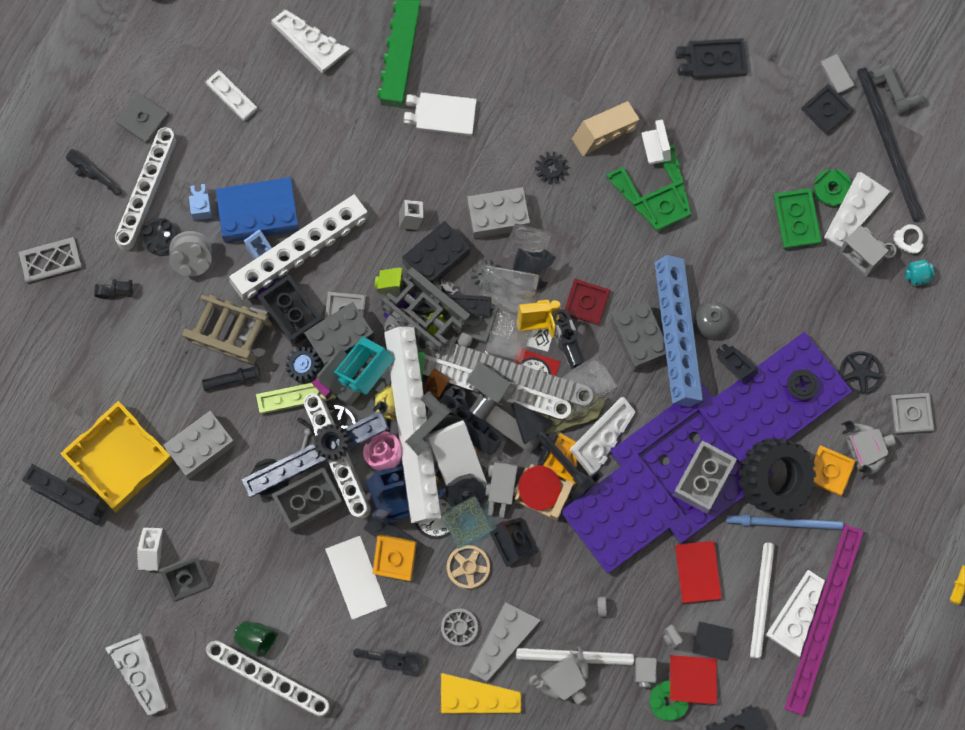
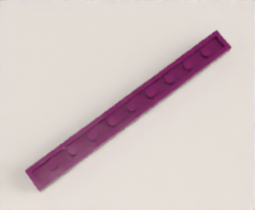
[784,524,864,716]

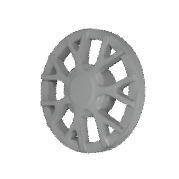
[441,609,478,646]

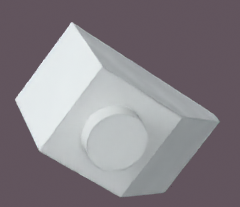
[137,528,163,571]

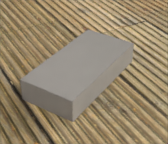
[820,54,854,94]

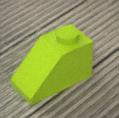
[374,268,403,296]

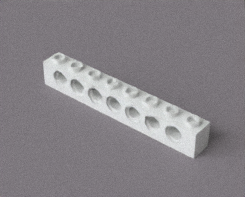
[229,195,367,300]

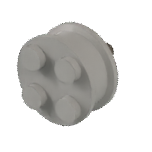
[169,231,212,277]

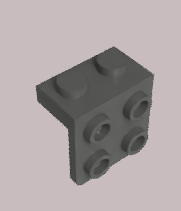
[317,349,364,406]

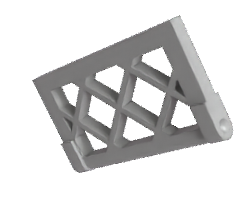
[18,237,82,283]

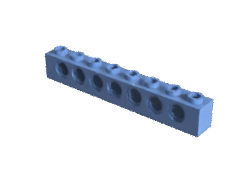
[655,255,703,407]

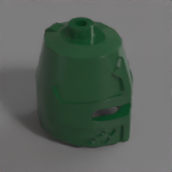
[233,621,278,657]

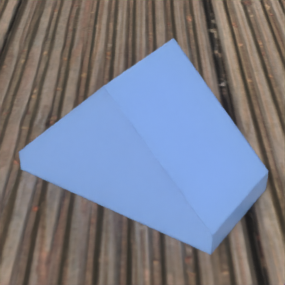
[244,230,272,269]

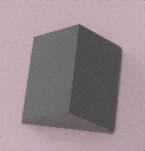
[159,555,210,601]

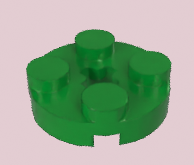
[813,169,851,208]
[649,681,689,721]

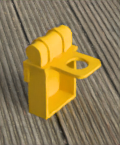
[516,300,560,338]

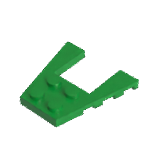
[606,144,691,232]

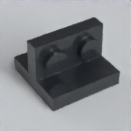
[489,517,538,567]

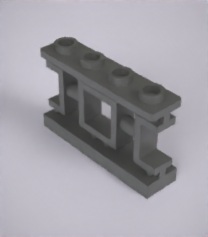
[381,267,470,353]

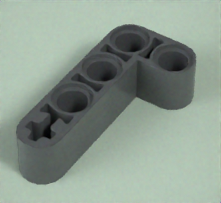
[469,394,541,454]

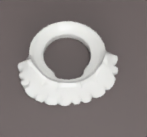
[893,224,924,254]

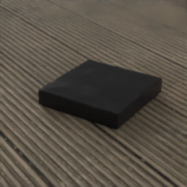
[801,84,854,135]

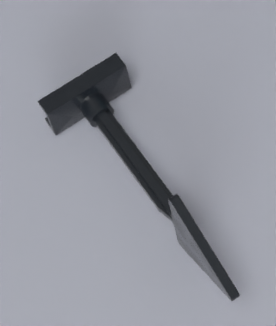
[511,402,603,502]

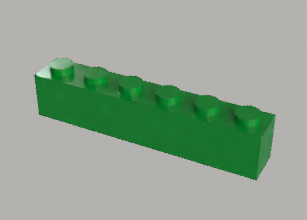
[377,0,421,108]

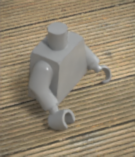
[529,646,588,704]

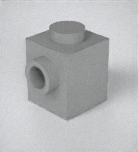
[399,200,423,230]
[634,657,656,688]

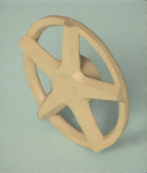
[446,545,490,589]

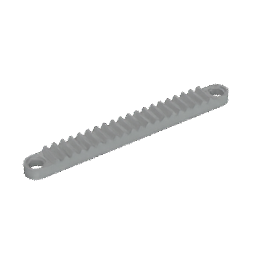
[416,336,595,406]

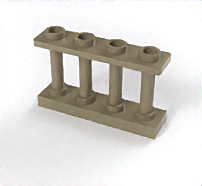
[182,295,272,365]

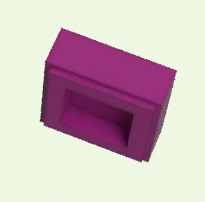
[312,378,332,400]

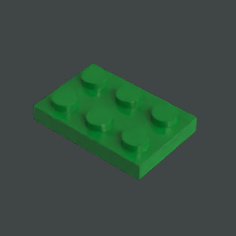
[773,188,821,249]

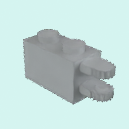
[485,461,518,518]

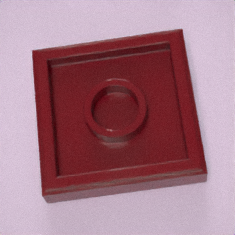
[563,278,611,326]

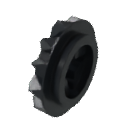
[787,369,818,400]

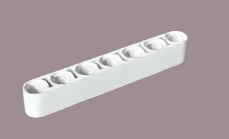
[115,127,176,251]
[304,394,371,518]
[206,641,330,717]

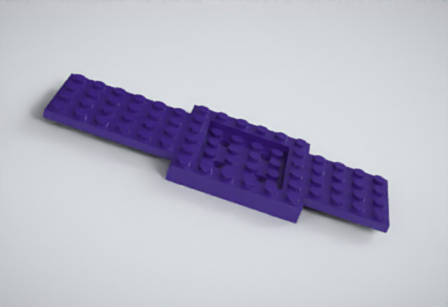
[560,331,852,574]

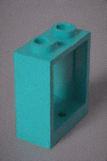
[334,336,395,395]

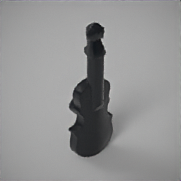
[66,149,122,196]
[353,648,423,676]

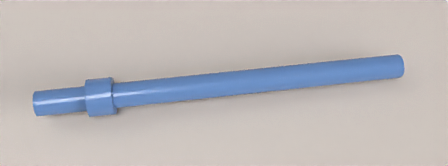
[726,514,843,530]

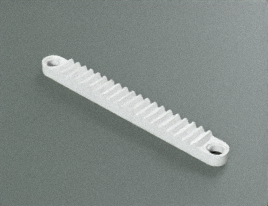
[423,354,572,419]

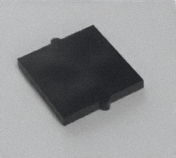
[692,621,733,661]

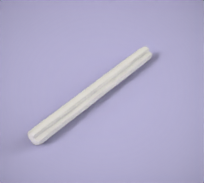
[750,543,774,659]
[516,648,634,665]

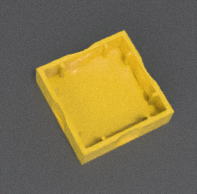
[60,401,173,513]

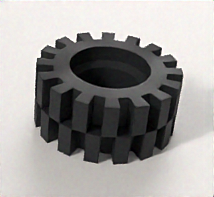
[313,424,352,461]

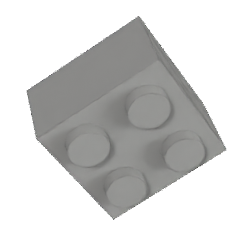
[839,225,888,277]

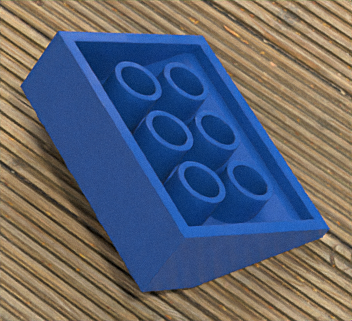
[216,177,299,243]

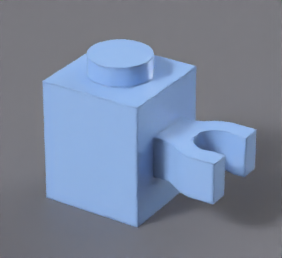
[189,184,212,221]

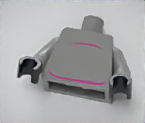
[841,420,895,479]

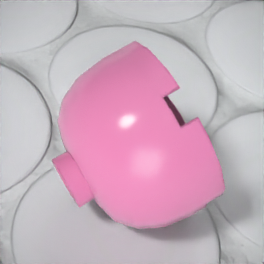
[363,431,402,471]

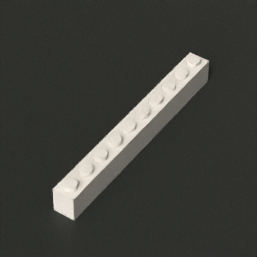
[385,327,441,523]

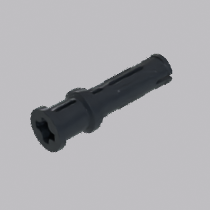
[202,364,261,392]

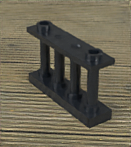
[22,464,107,526]

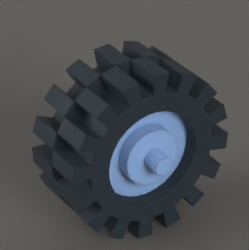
[285,347,323,384]

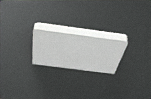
[642,120,671,164]

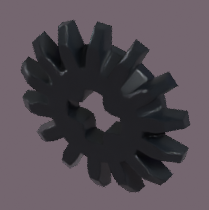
[535,152,569,184]

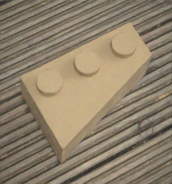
[572,101,640,157]

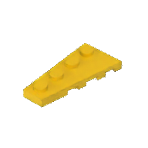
[441,673,521,714]

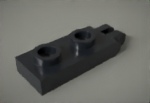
[715,344,758,384]

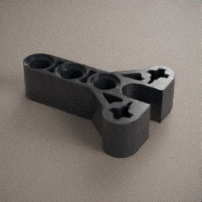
[427,385,503,455]

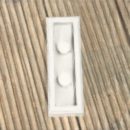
[206,70,258,122]

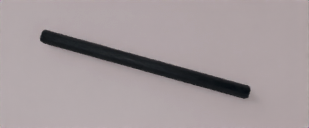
[857,67,923,222]

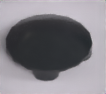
[140,218,177,255]

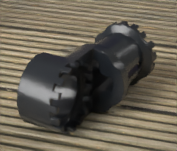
[94,279,133,299]

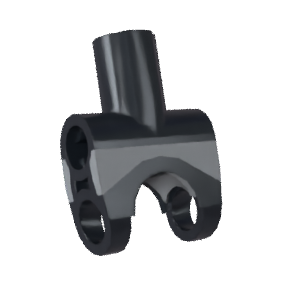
[551,309,586,369]

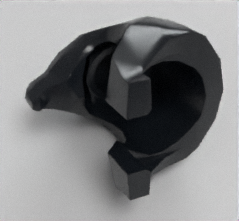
[512,248,555,289]

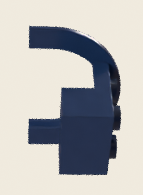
[366,465,446,523]

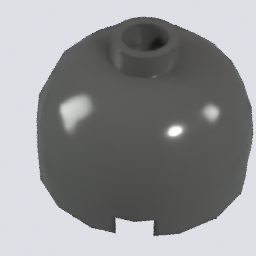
[693,301,732,340]

